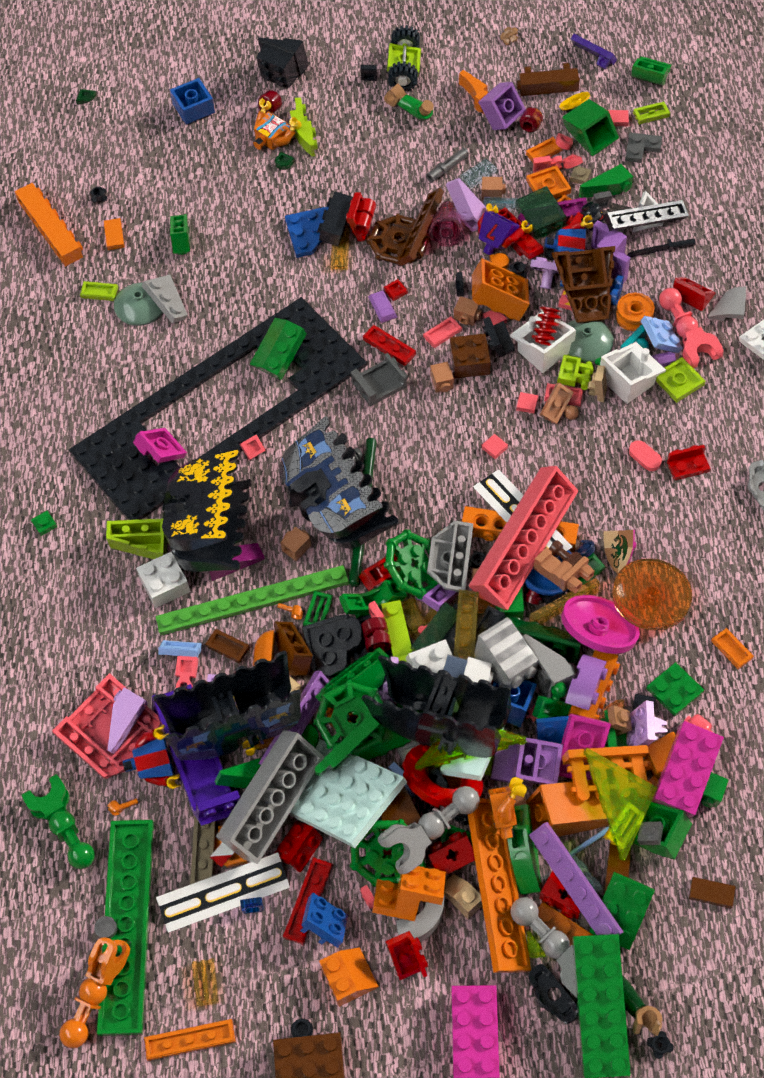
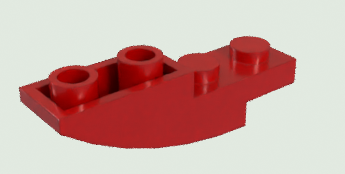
[497,208,544,260]

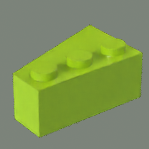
[106,519,167,559]

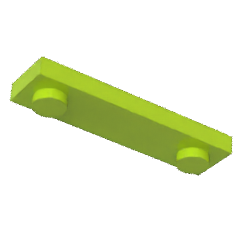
[381,600,413,662]

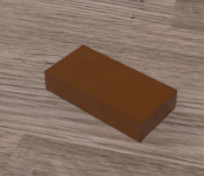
[205,628,250,664]
[689,877,736,909]

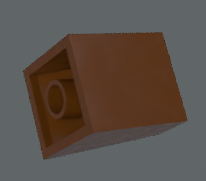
[382,786,420,831]

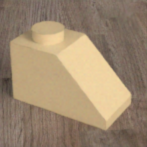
[444,874,482,919]

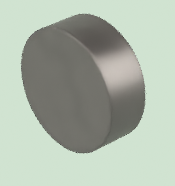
[94,916,117,939]

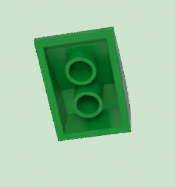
[614,797,692,860]

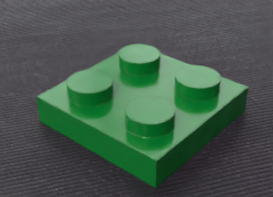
[646,662,704,717]

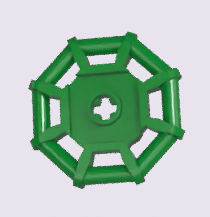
[383,529,438,599]
[313,680,386,757]
[350,819,426,887]

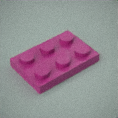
[558,713,611,780]

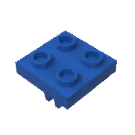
[536,716,569,744]
[301,893,348,948]

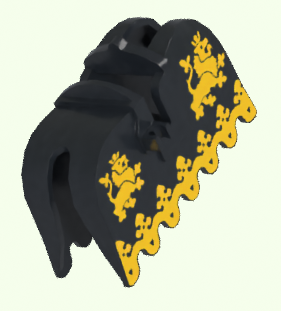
[162,450,252,572]

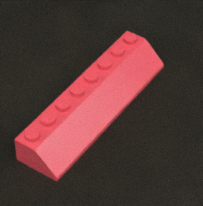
[468,466,578,610]

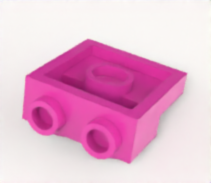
[133,428,187,463]

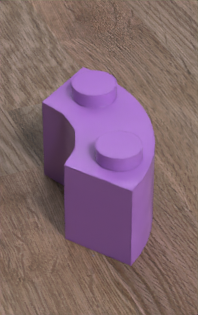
[565,654,608,710]

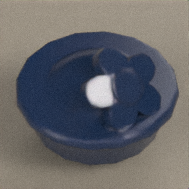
[574,540,595,558]

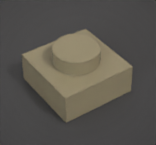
[570,166,591,184]

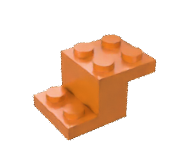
[372,866,446,922]

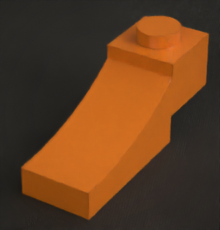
[459,70,488,114]

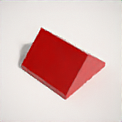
[673,277,716,311]

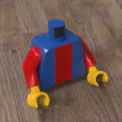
[544,215,594,252]
[123,725,181,789]

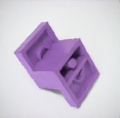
[591,220,630,284]
[491,737,563,787]

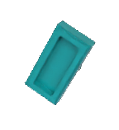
[620,325,649,349]

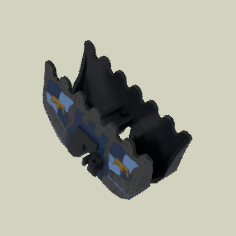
[279,416,400,549]
[153,651,301,760]

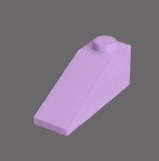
[107,687,148,754]

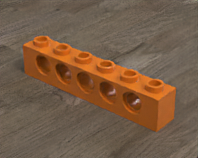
[462,506,579,553]

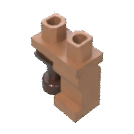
[534,540,594,593]

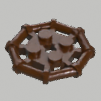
[367,213,431,266]

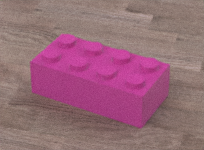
[651,721,724,818]
[452,985,500,1078]

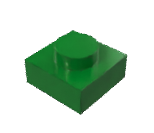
[31,511,57,536]

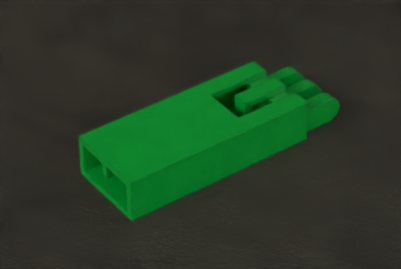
[315,715,379,776]

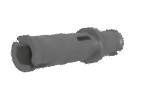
[426,147,469,183]

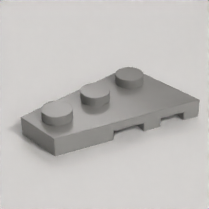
[142,275,187,323]

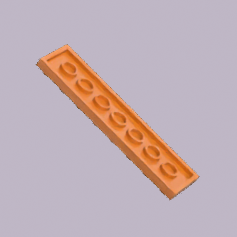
[468,798,531,973]

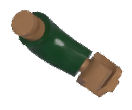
[622,975,662,1036]

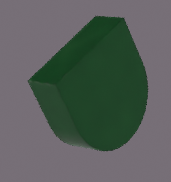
[275,152,295,170]

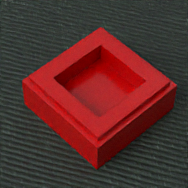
[384,279,408,301]

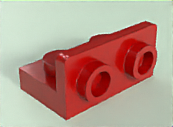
[667,445,711,481]

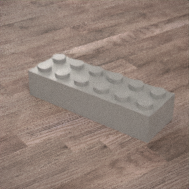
[216,730,324,864]

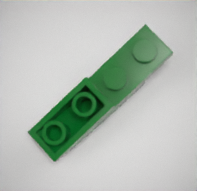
[507,804,542,895]

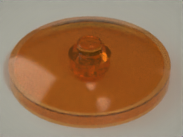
[612,558,692,630]

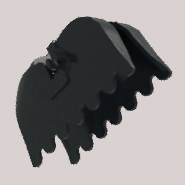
[362,655,512,758]

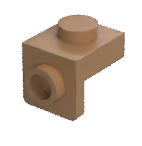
[607,705,632,736]

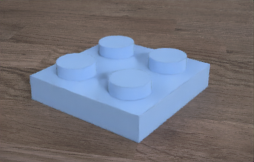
[640,316,683,353]

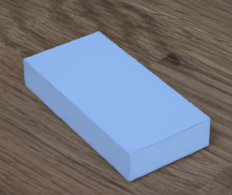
[158,640,202,657]

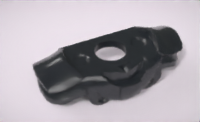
[528,964,578,1024]

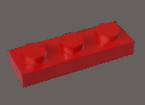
[363,325,416,366]

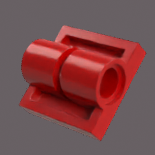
[346,192,376,242]

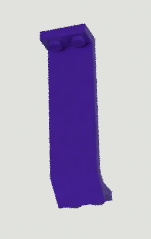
[151,684,240,826]

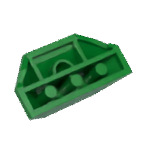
[315,647,389,708]

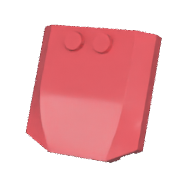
[52,673,160,779]

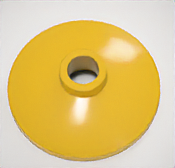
[559,92,590,110]

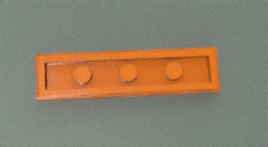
[144,1019,236,1061]

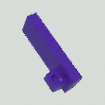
[571,34,617,69]

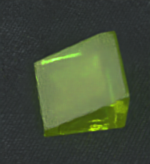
[526,931,547,958]

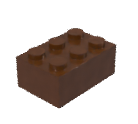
[273,1032,345,1078]

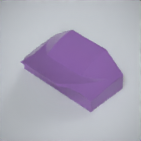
[416,584,458,614]

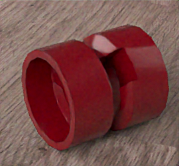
[361,617,392,653]

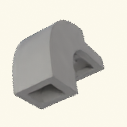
[396,898,444,942]

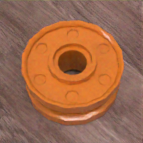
[616,292,655,332]

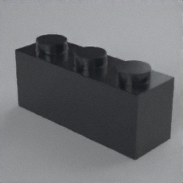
[317,191,353,246]

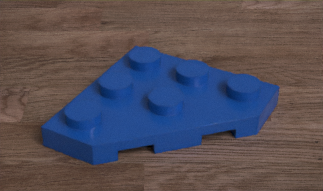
[285,207,329,258]

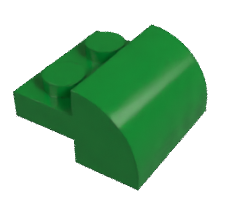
[631,56,672,86]

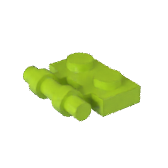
[557,355,594,390]

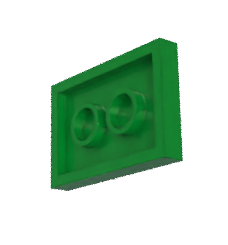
[589,872,655,950]

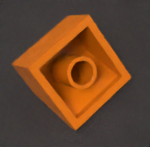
[319,947,379,1007]

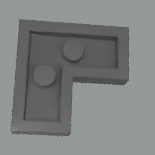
[625,132,663,163]

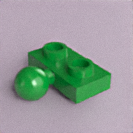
[532,682,572,718]

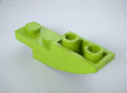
[290,97,318,156]

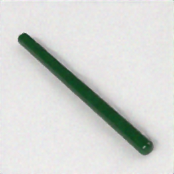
[349,438,377,587]

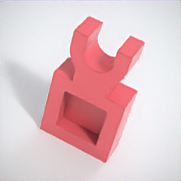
[532,156,563,173]
[175,656,198,688]

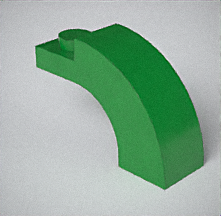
[339,580,407,619]

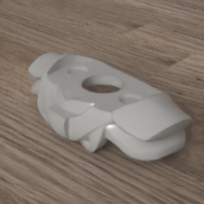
[747,460,764,510]

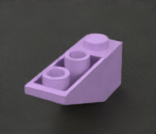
[446,178,487,232]

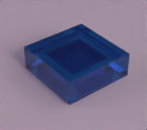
[240,897,264,914]

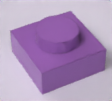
[652,351,676,366]

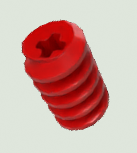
[531,307,562,346]

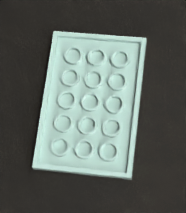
[289,739,407,848]

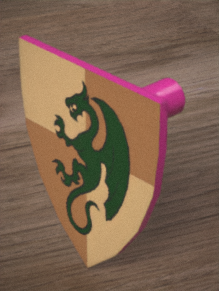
[604,530,636,576]

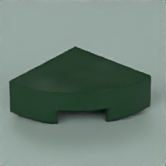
[76,89,97,104]

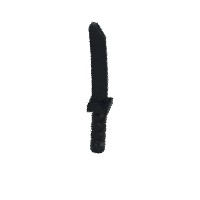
[627,238,696,257]

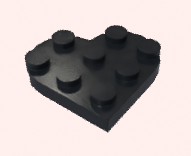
[303,614,364,678]

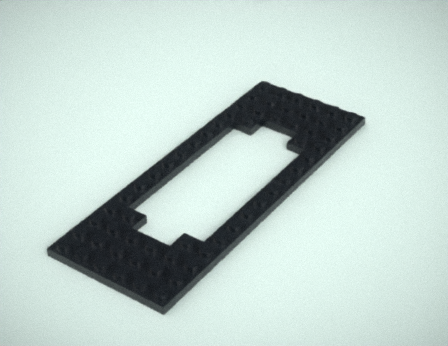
[68,297,367,520]

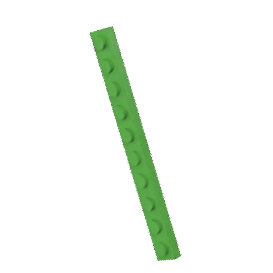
[155,565,349,636]

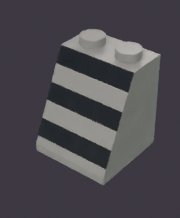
[474,617,539,689]

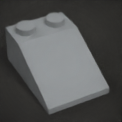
[523,634,575,698]

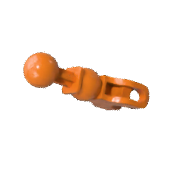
[59,937,130,1048]

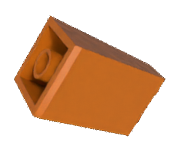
[526,779,619,837]

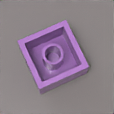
[479,82,526,130]

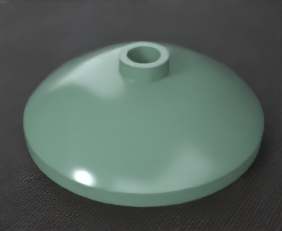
[114,282,163,326]
[567,319,614,362]

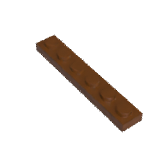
[397,187,444,266]

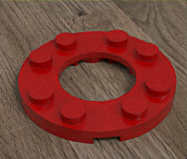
[402,744,483,807]

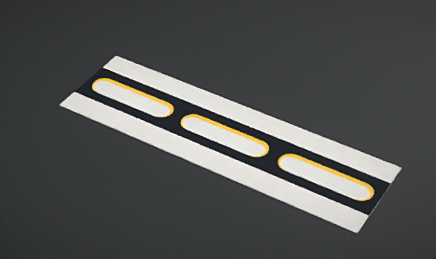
[473,469,572,558]
[156,853,290,932]

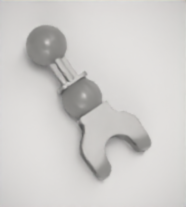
[378,786,480,874]
[510,897,577,998]

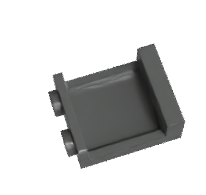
[350,353,408,407]

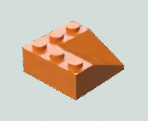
[472,258,530,321]

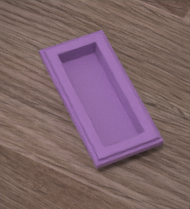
[368,290,397,323]

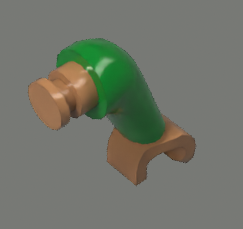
[384,83,434,121]

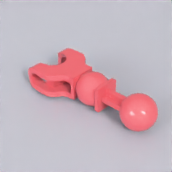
[659,288,723,368]

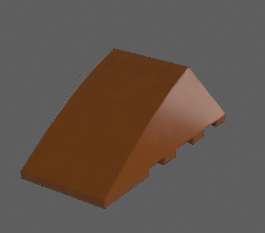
[552,246,615,323]

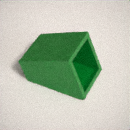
[562,99,619,157]

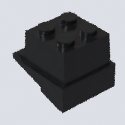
[256,37,309,88]

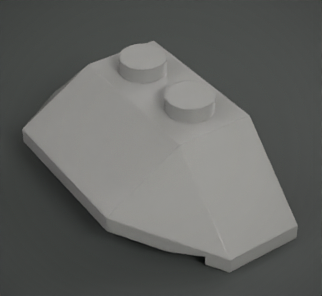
[427,520,473,593]

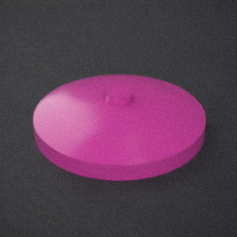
[561,595,640,654]

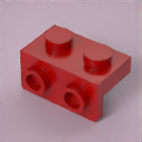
[274,821,323,872]
[385,931,428,980]

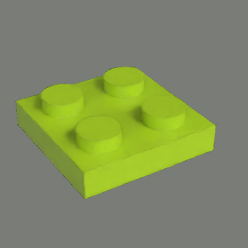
[655,357,706,403]

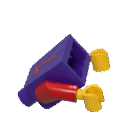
[477,203,533,255]

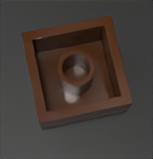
[450,333,491,379]

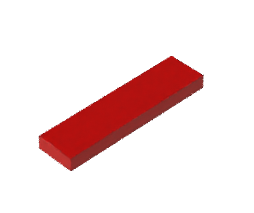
[283,857,333,945]

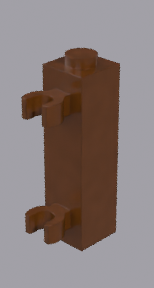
[516,63,580,96]

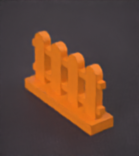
[562,745,653,802]

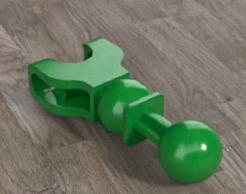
[21,774,95,869]

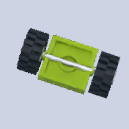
[387,25,421,91]

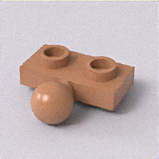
[540,383,579,424]

